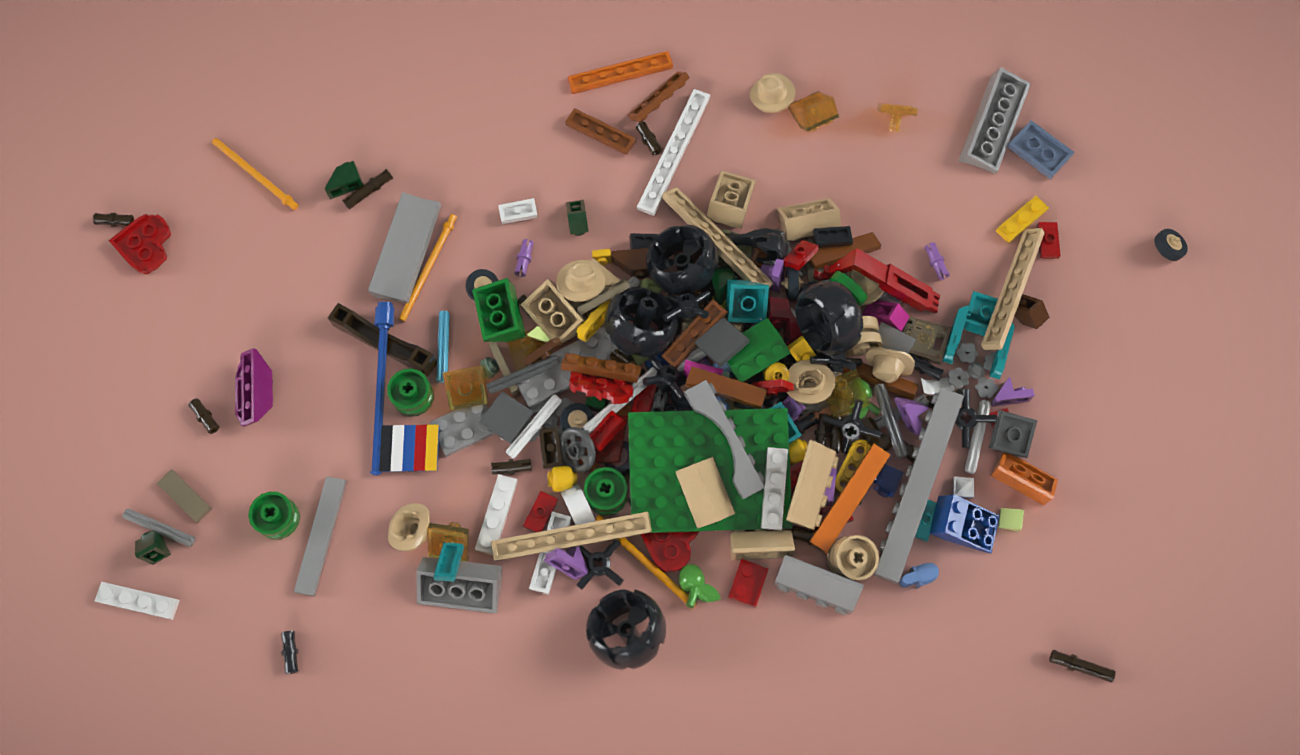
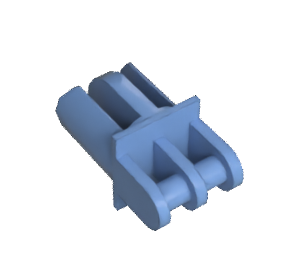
[899,563,939,589]

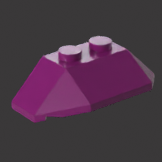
[235,348,273,427]

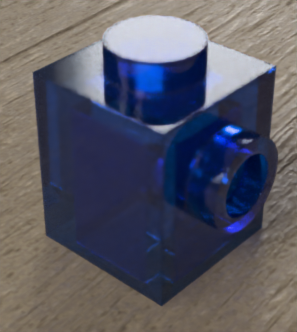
[873,464,904,498]

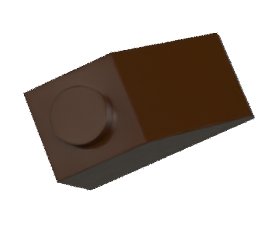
[611,248,650,279]
[1014,294,1050,329]

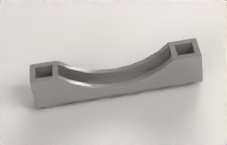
[684,380,765,499]

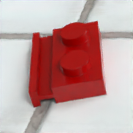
[728,559,769,608]

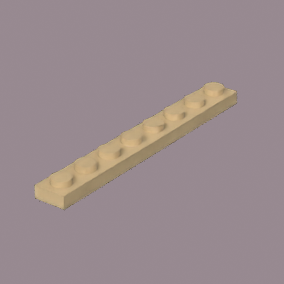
[662,187,773,288]
[981,228,1044,350]
[491,512,652,561]

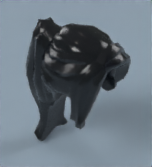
[729,228,788,265]

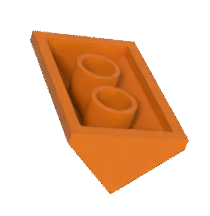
[990,452,1058,506]

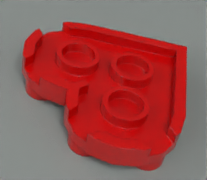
[108,214,171,275]
[569,372,634,404]
[640,531,699,573]

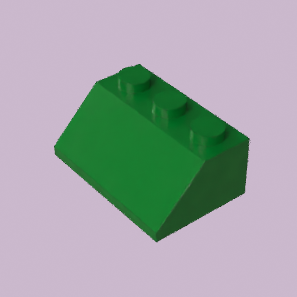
[472,278,526,342]
[726,318,790,382]

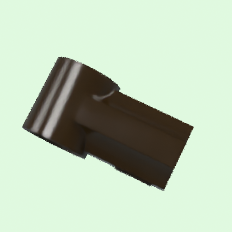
[861,417,893,452]

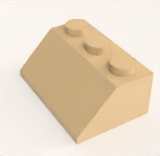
[777,198,841,241]
[521,279,587,345]
[730,529,795,560]

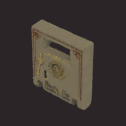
[902,317,951,364]

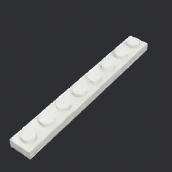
[637,89,710,216]

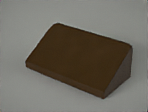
[539,427,563,469]

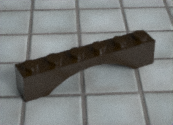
[328,303,437,377]

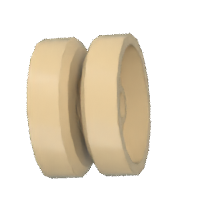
[846,316,883,357]
[827,535,879,581]

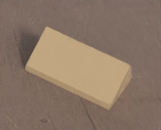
[676,457,735,528]

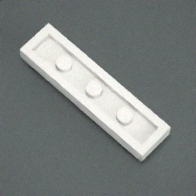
[761,447,788,530]
[475,474,518,555]
[529,512,572,595]
[95,582,180,620]

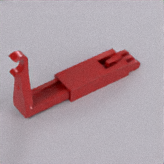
[813,248,940,313]

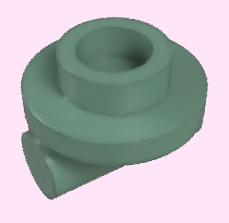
[480,357,499,379]

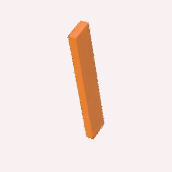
[567,51,673,94]
[809,444,890,554]

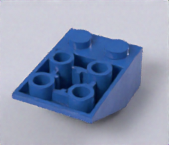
[930,494,1000,553]

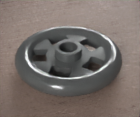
[560,427,596,473]

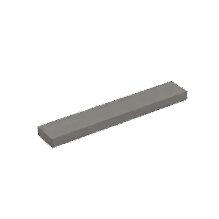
[294,476,347,597]

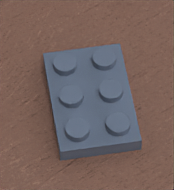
[1007,120,1075,180]

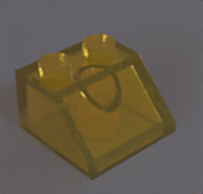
[788,91,839,132]
[442,365,488,410]

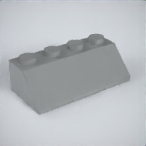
[774,555,864,615]
[416,557,502,613]

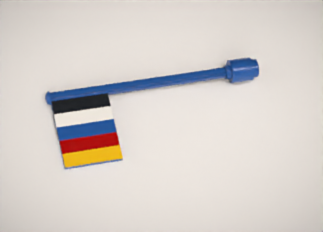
[370,301,440,476]

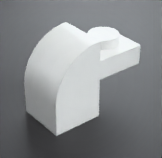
[561,484,595,525]

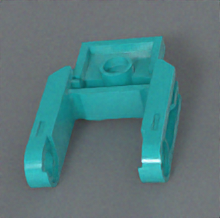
[942,291,1015,380]

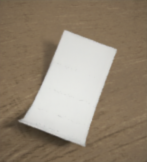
[921,377,955,395]

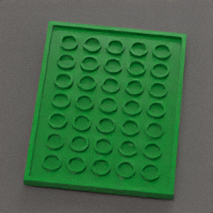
[628,408,792,533]

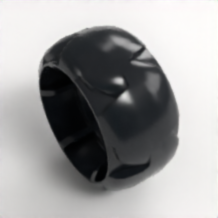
[646,224,719,296]
[795,280,864,356]
[604,287,678,357]
[586,589,666,670]

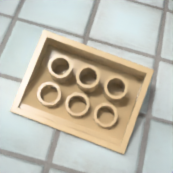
[786,440,839,530]

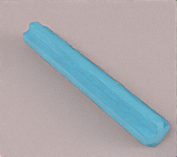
[436,311,450,383]

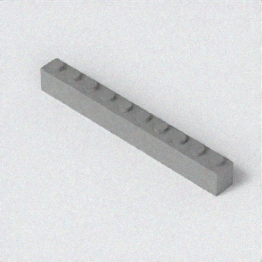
[874,388,964,584]

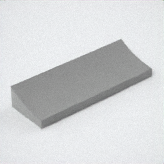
[958,67,1031,174]
[368,192,442,303]

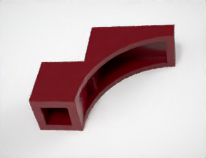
[766,297,817,353]

